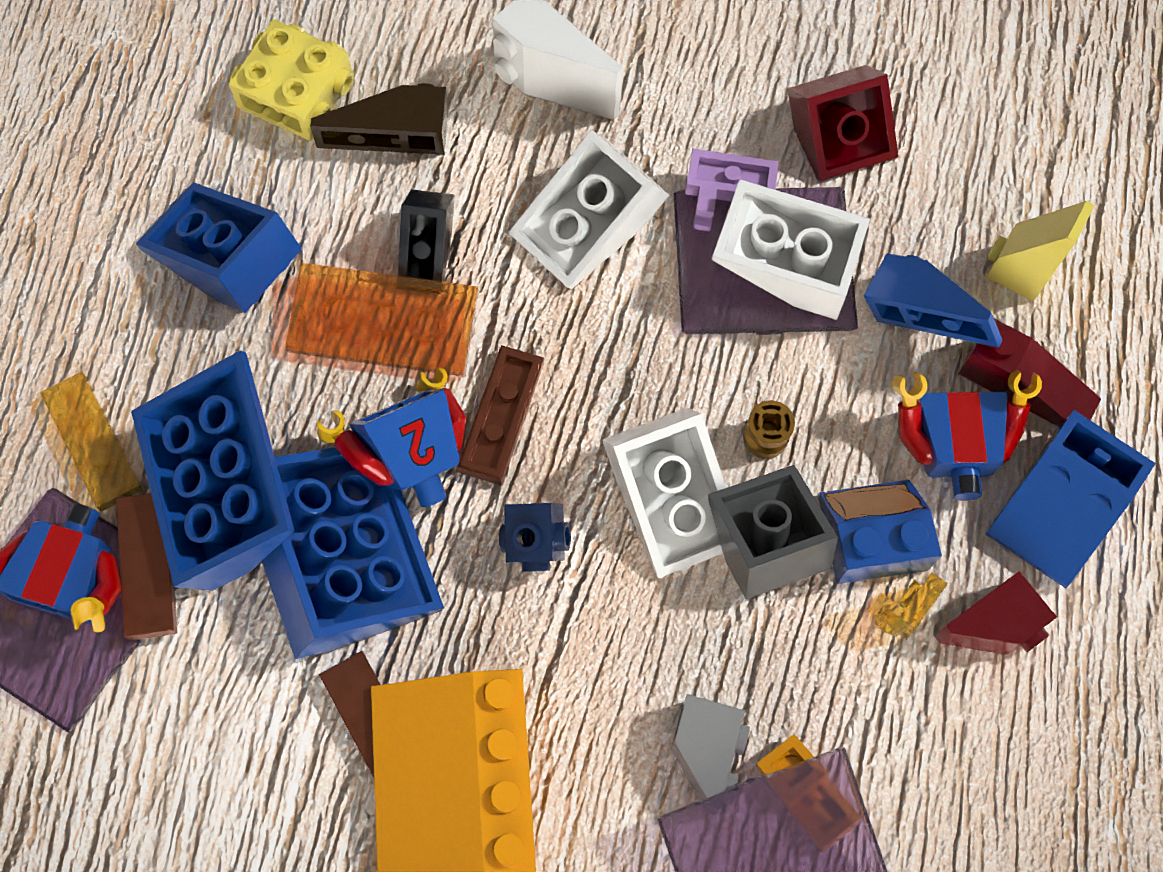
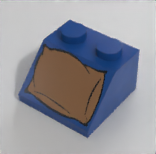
[818,480,942,584]

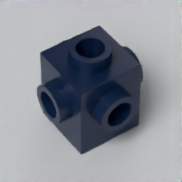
[499,503,571,572]

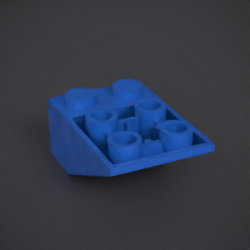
[986,410,1156,589]

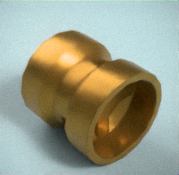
[743,400,795,459]

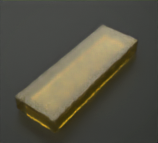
[40,372,143,512]

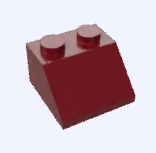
[787,65,899,181]

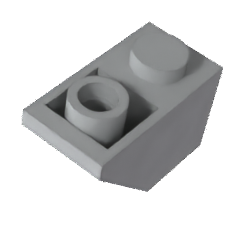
[671,694,750,814]

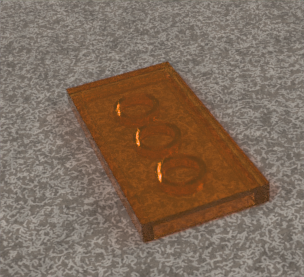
[285,262,479,377]

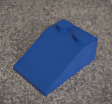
[136,182,302,313]

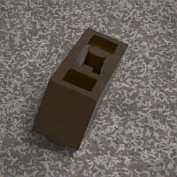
[310,83,448,155]

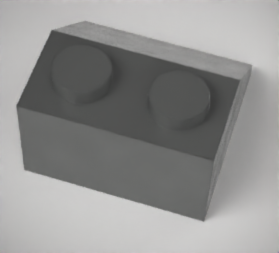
[708,465,838,599]

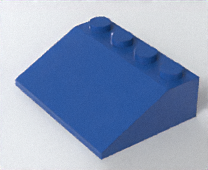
[131,351,295,591]
[262,447,444,659]

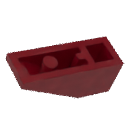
[958,318,1101,426]

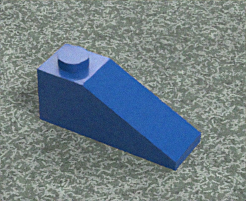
[863,253,1003,348]

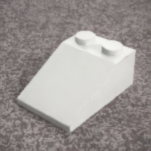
[492,0,623,120]
[508,130,670,289]
[712,179,870,320]
[602,408,726,579]

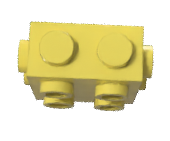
[229,19,354,141]

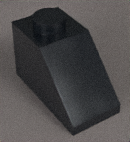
[397,189,455,295]

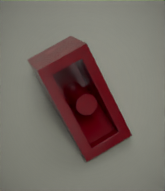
[934,571,1057,655]

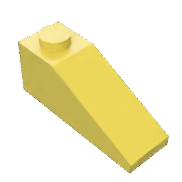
[986,201,1095,302]

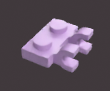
[685,148,779,232]

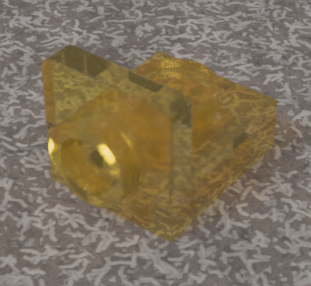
[868,572,948,640]

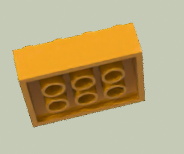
[371,669,536,872]

